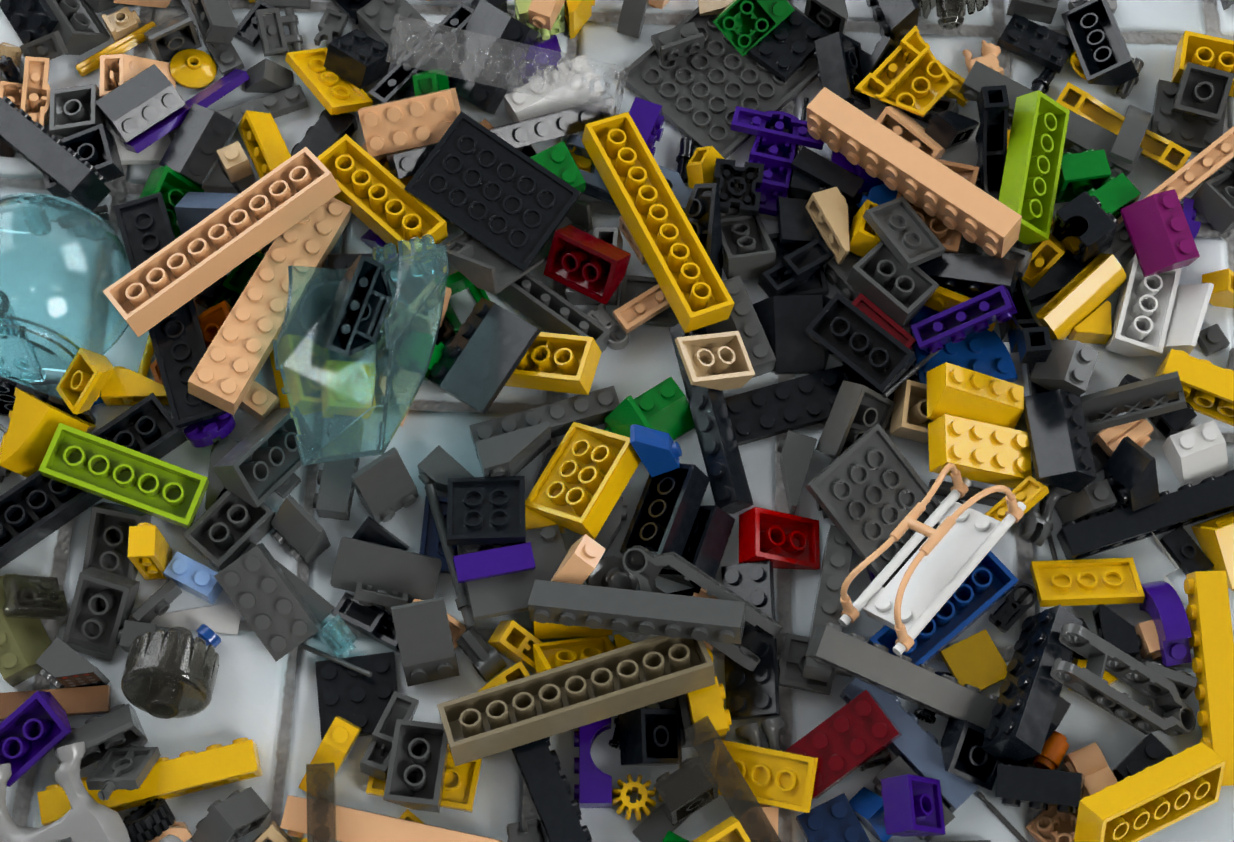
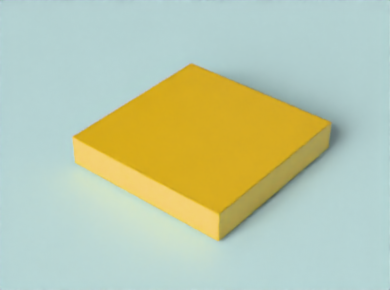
[939,629,1007,692]

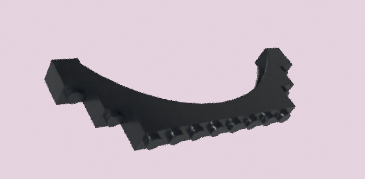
[975,85,1052,364]

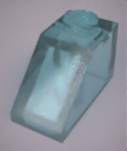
[315,614,357,658]

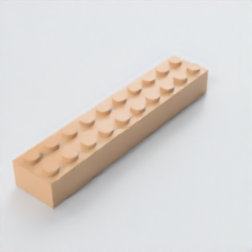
[806,87,1022,258]
[102,147,341,337]
[188,197,352,415]

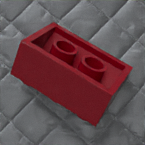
[543,225,631,305]

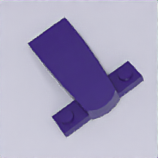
[730,106,824,217]

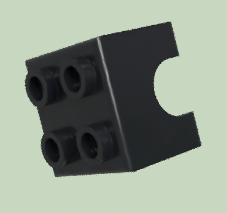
[1052,191,1118,267]

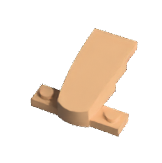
[0,56,51,127]

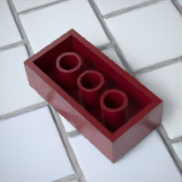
[785,690,902,799]

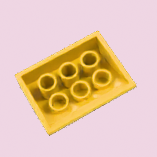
[525,421,641,539]

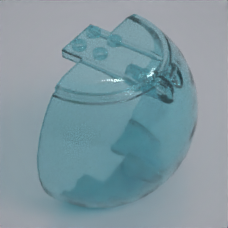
[0,193,131,383]

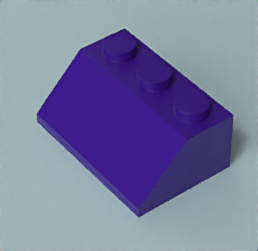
[0,691,72,787]

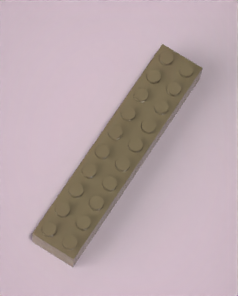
[437,635,715,766]

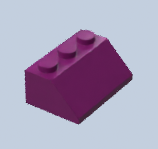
[1120,189,1200,277]

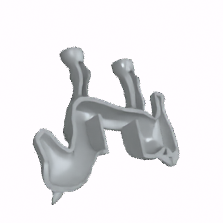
[0,741,183,842]

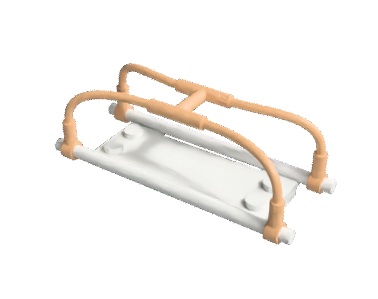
[838,463,1026,656]

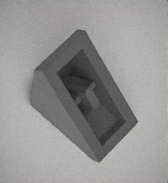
[244,58,293,93]

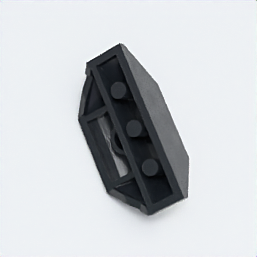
[324,254,393,357]

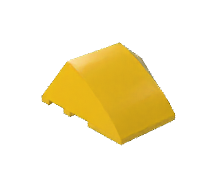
[854,25,954,117]
[0,388,97,478]

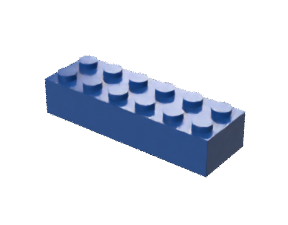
[867,551,1019,666]

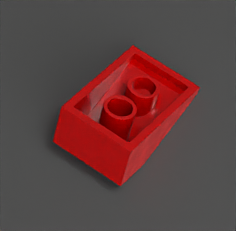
[739,507,820,570]

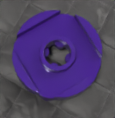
[184,412,236,448]

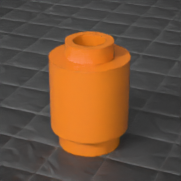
[1033,731,1069,770]

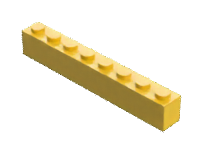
[1184,570,1234,786]
[37,737,262,826]

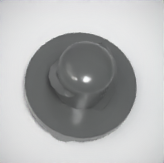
[585,556,637,590]

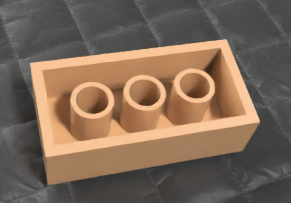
[358,88,461,157]

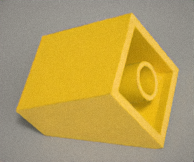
[1191,511,1234,591]

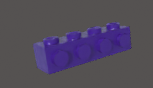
[910,285,1017,353]

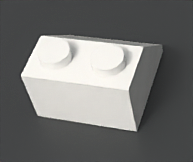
[1161,420,1229,486]

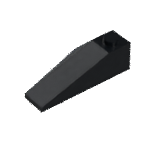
[685,183,723,280]

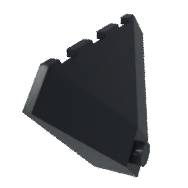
[0,375,96,424]

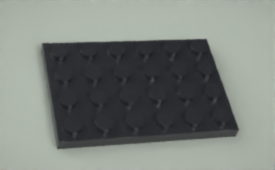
[404,111,581,272]

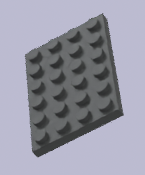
[805,423,940,588]

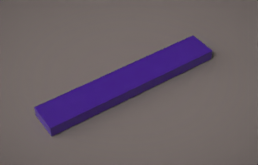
[124,69,249,153]

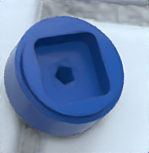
[196,624,222,648]

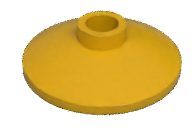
[170,49,217,89]

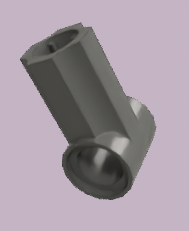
[456,628,507,682]

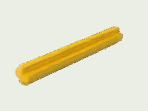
[75,21,156,77]

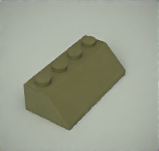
[0,574,52,687]

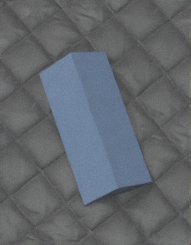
[174,192,273,242]

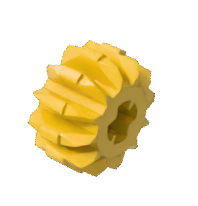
[612,774,656,821]

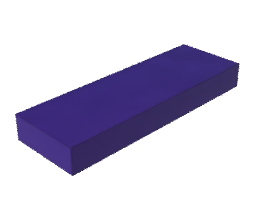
[453,542,536,583]

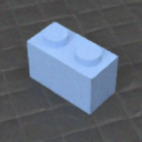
[163,551,223,605]

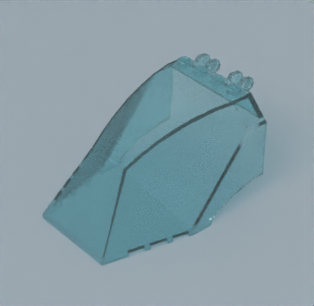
[273,234,449,466]

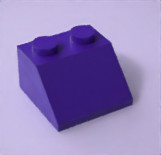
[881,774,946,837]

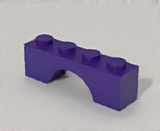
[574,717,612,808]

